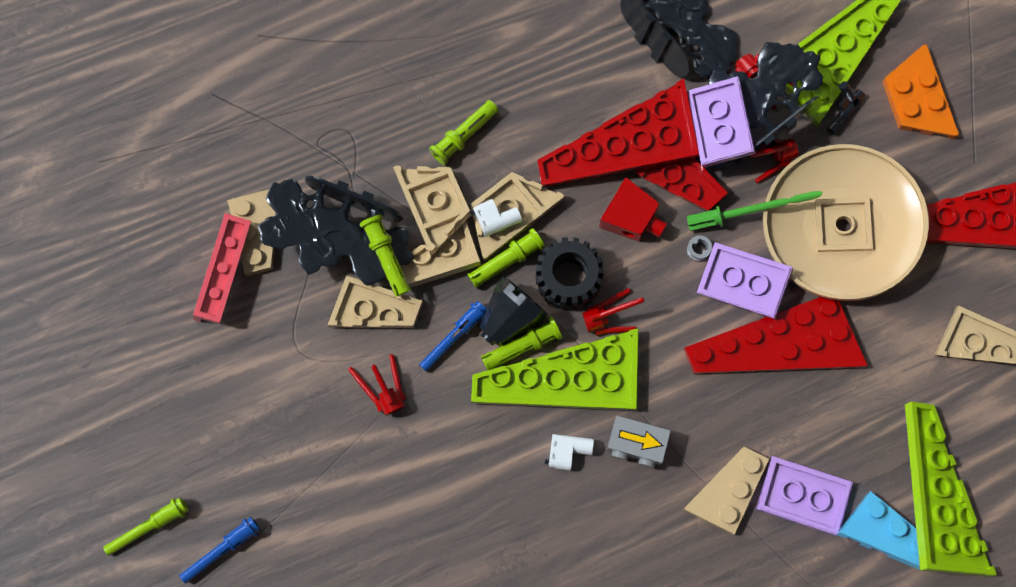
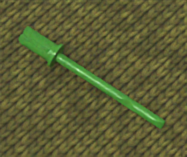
[687,191,823,231]

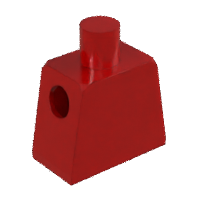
[599,177,667,241]

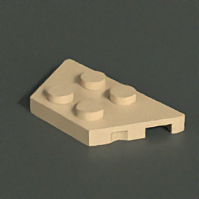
[393,166,471,256]
[471,172,564,261]

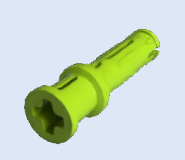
[429,100,499,166]
[359,214,411,297]
[467,228,545,289]
[480,316,562,370]

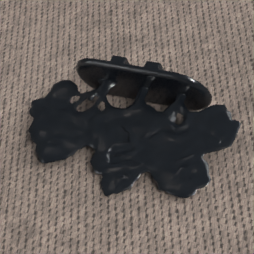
[620,0,738,77]
[695,42,823,169]
[258,176,415,286]

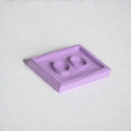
[687,76,756,168]
[697,242,793,319]
[756,456,853,536]

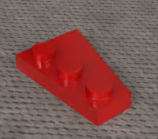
[634,158,728,211]

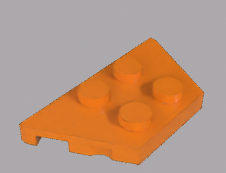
[882,44,959,139]

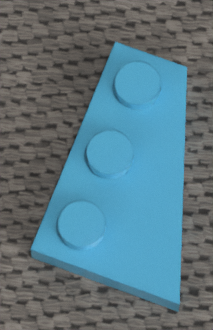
[836,491,920,570]

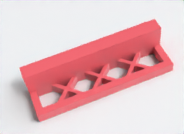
[193,213,251,324]

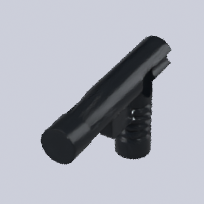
[827,81,865,135]

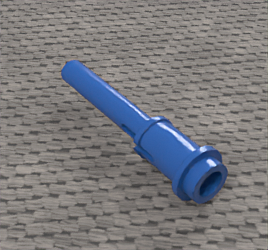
[419,301,486,372]
[179,517,261,584]

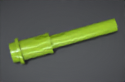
[103,497,189,556]

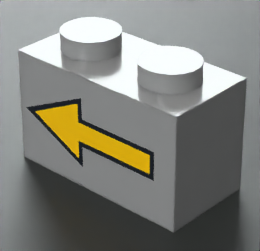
[606,416,670,469]

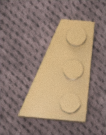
[227,189,276,277]
[400,221,481,288]
[328,275,423,328]
[934,306,1016,365]
[683,447,769,535]

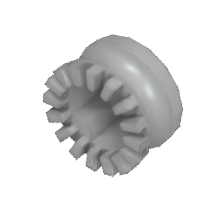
[687,235,712,262]

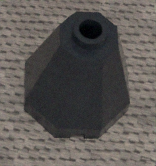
[479,276,548,346]

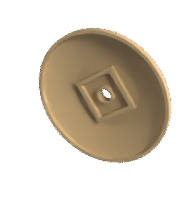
[763,144,929,301]

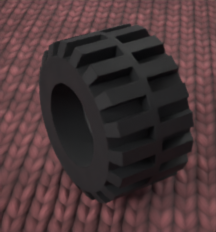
[536,237,604,310]

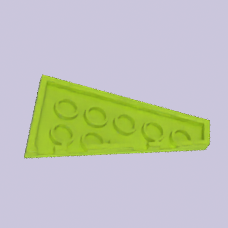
[785,0,901,127]
[471,328,638,411]
[905,402,997,577]

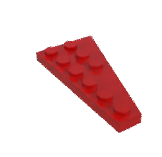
[537,78,699,187]
[926,182,1016,249]
[683,297,868,374]

